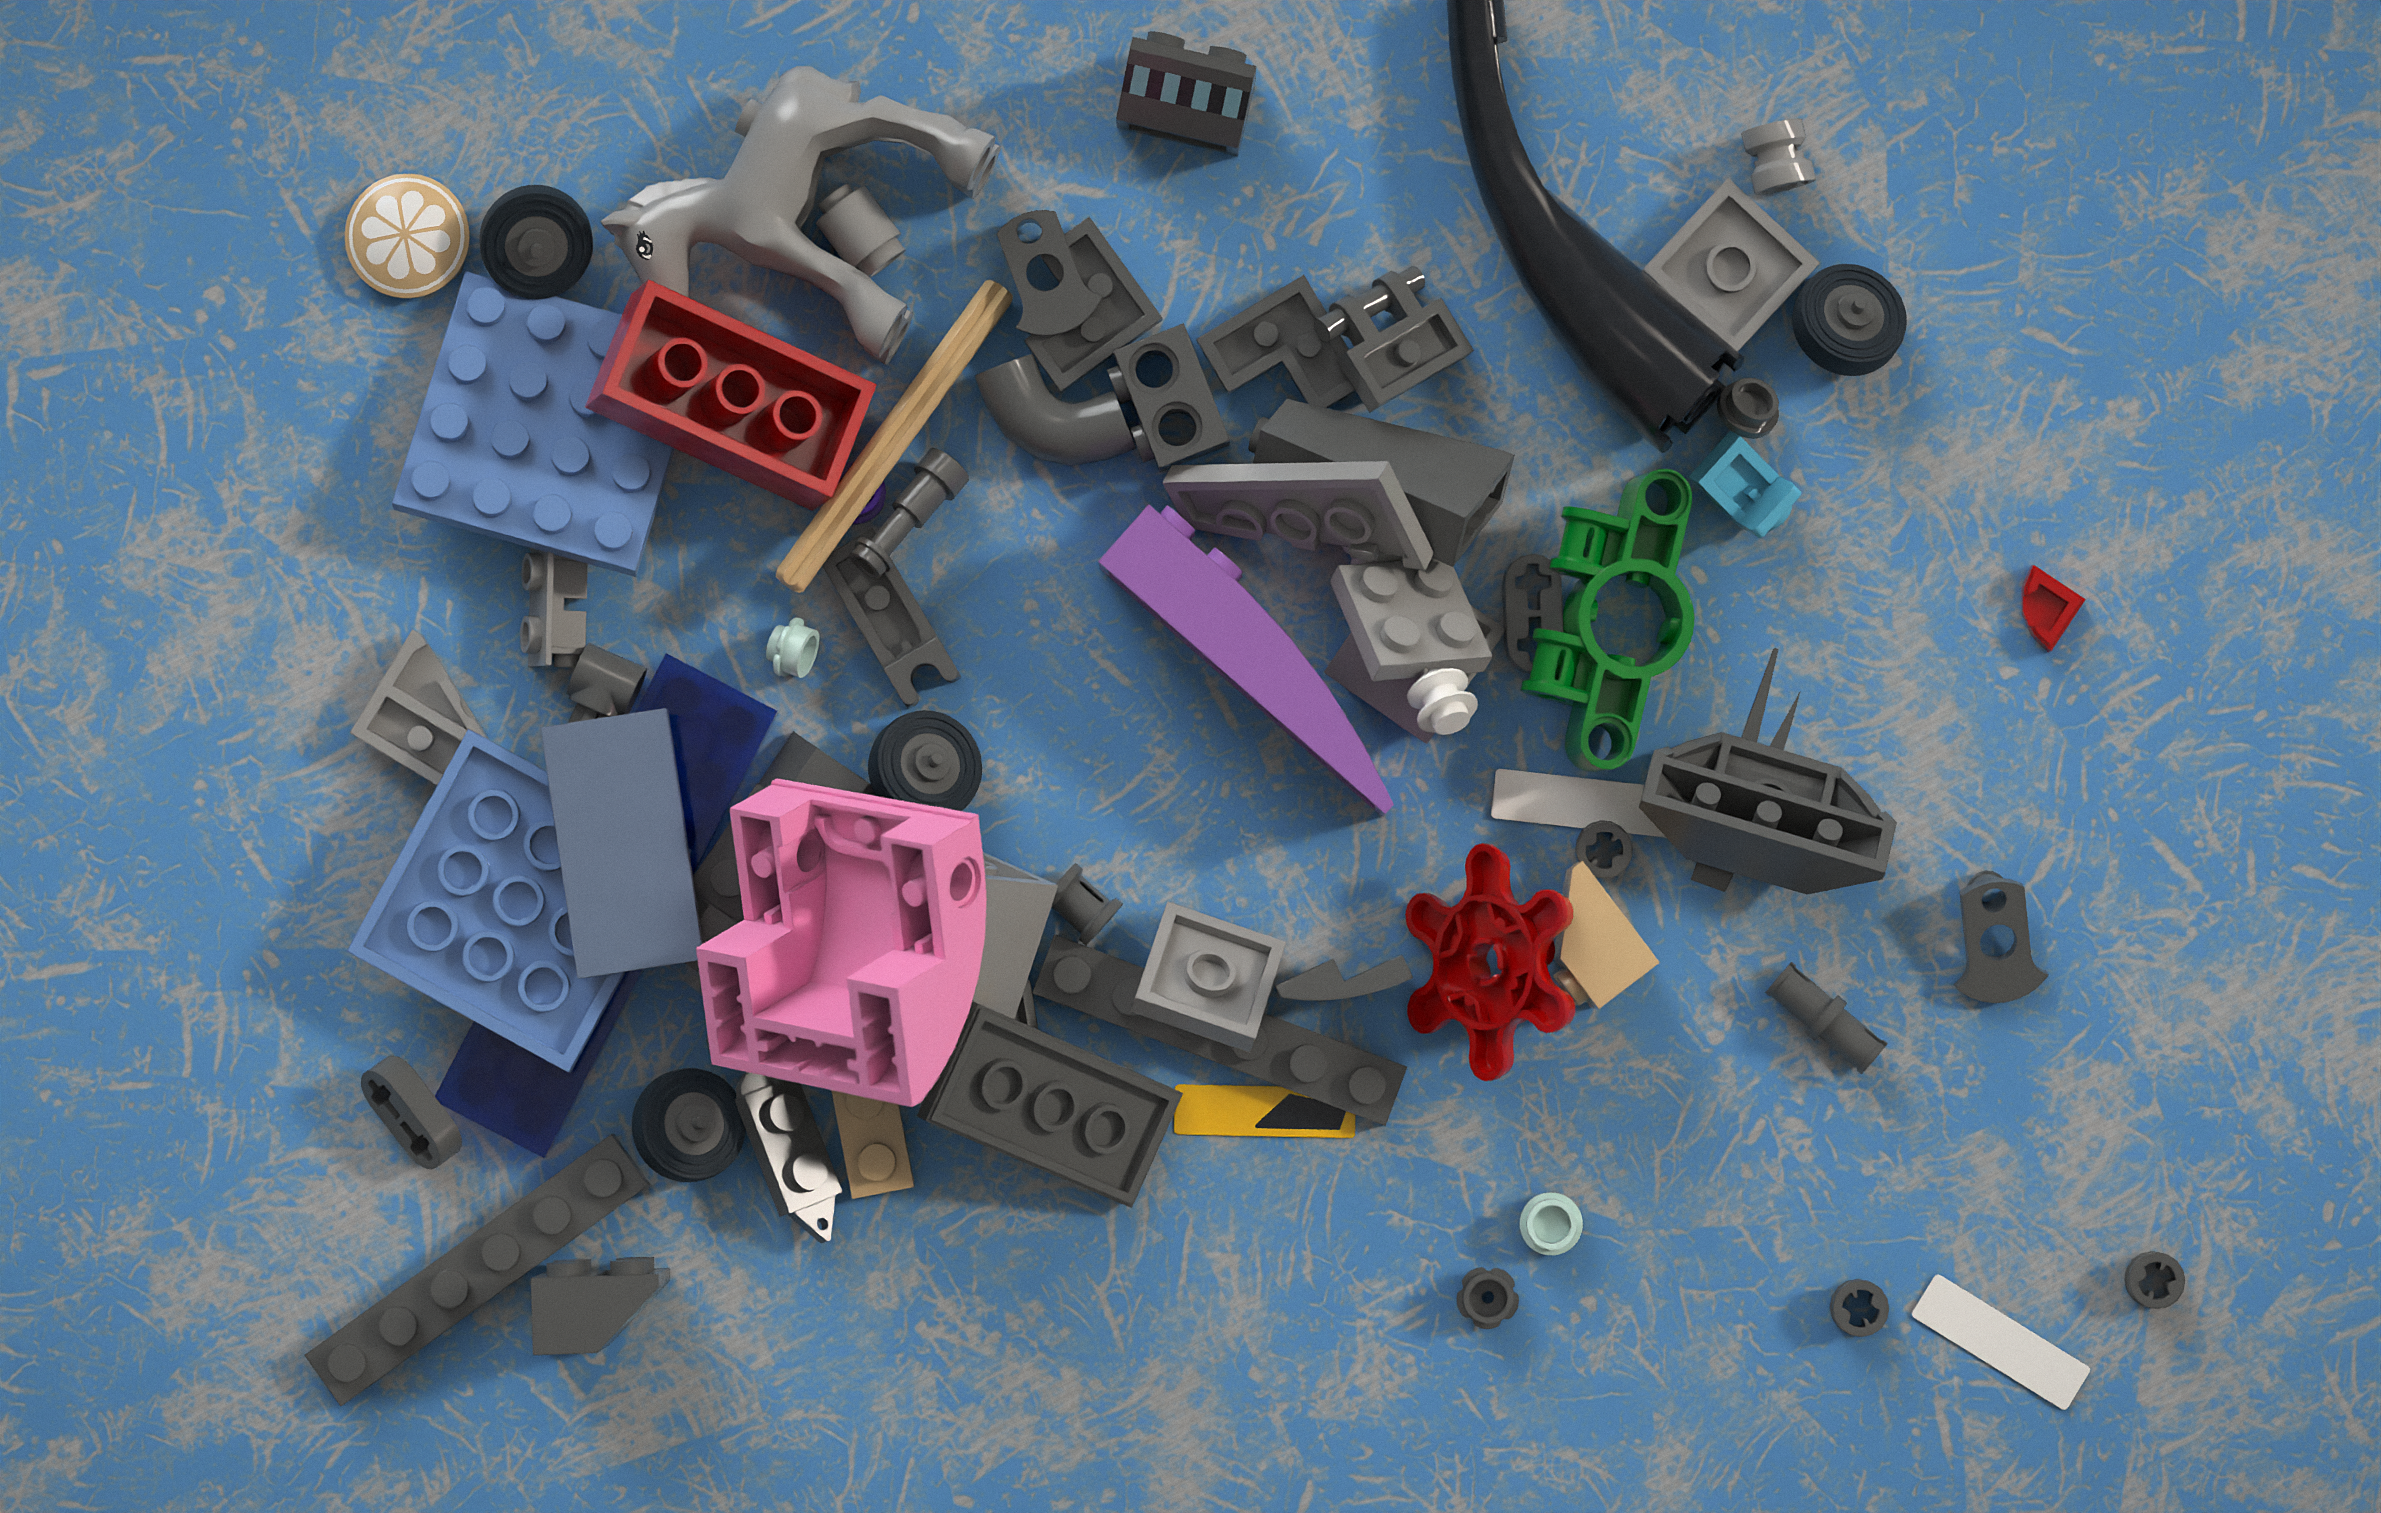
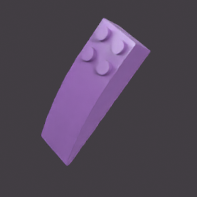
[1098,504,1394,817]

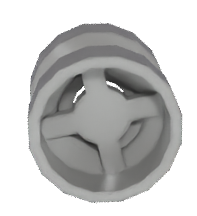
[1741,118,1816,195]

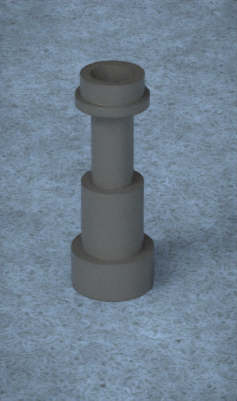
[850,448,969,579]

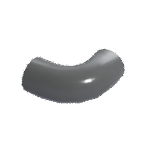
[974,354,1136,466]

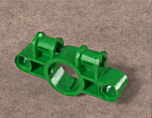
[1520,469,1695,772]

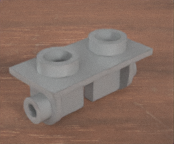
[520,548,588,668]

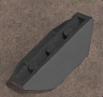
[1639,732,1897,895]

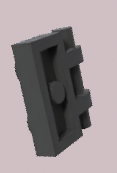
[1314,266,1474,413]

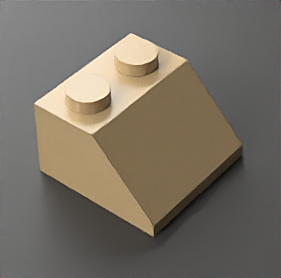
[1553,861,1660,1009]

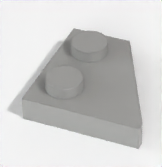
[350,629,489,785]

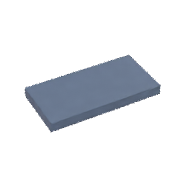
[540,708,703,979]

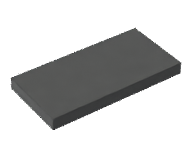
[917,1001,1183,1208]

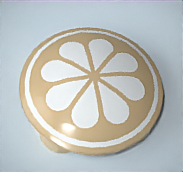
[345,174,470,298]

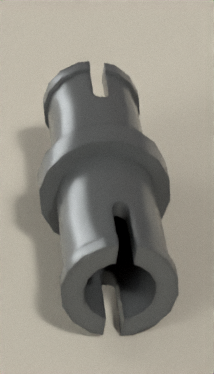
[1765,962,1888,1074]

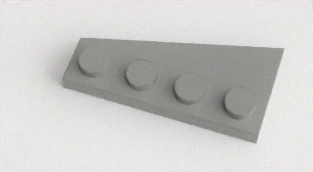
[1162,461,1434,571]

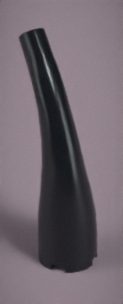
[1447,0,1744,453]

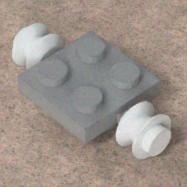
[1330,546,1493,735]

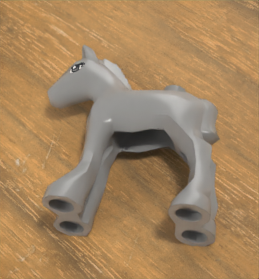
[600,66,1001,365]

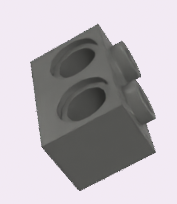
[1107,323,1230,472]

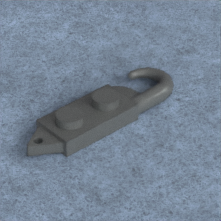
[706,1034,843,1243]

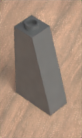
[1248,399,1515,567]

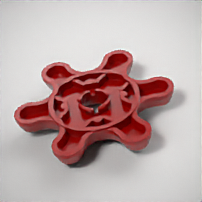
[1405,843,1575,1081]

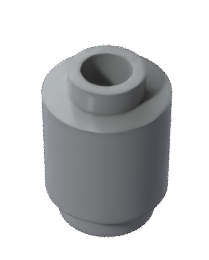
[815,183,906,278]

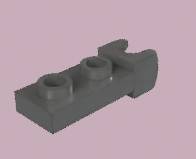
[822,528,961,709]

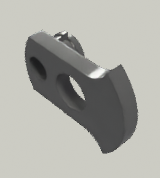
[997,210,1103,336]
[1954,870,2049,1003]

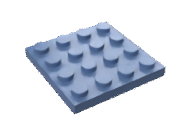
[392,271,675,577]
[347,729,692,1072]

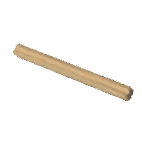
[775,279,1013,593]

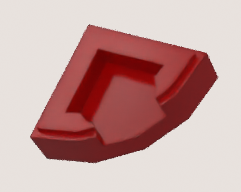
[2021,565,2086,653]

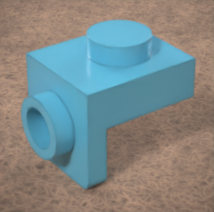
[1689,431,1801,538]

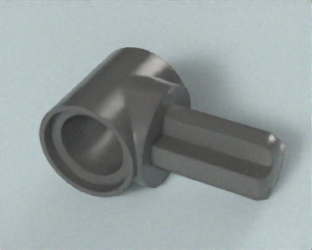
[566,643,647,723]

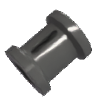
[1051,863,1123,946]

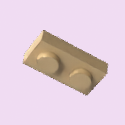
[831,1090,915,1199]

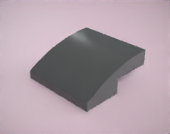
[1275,955,1413,1001]

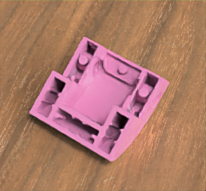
[696,778,987,1107]

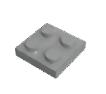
[1642,178,1820,351]
[1130,901,1286,1053]

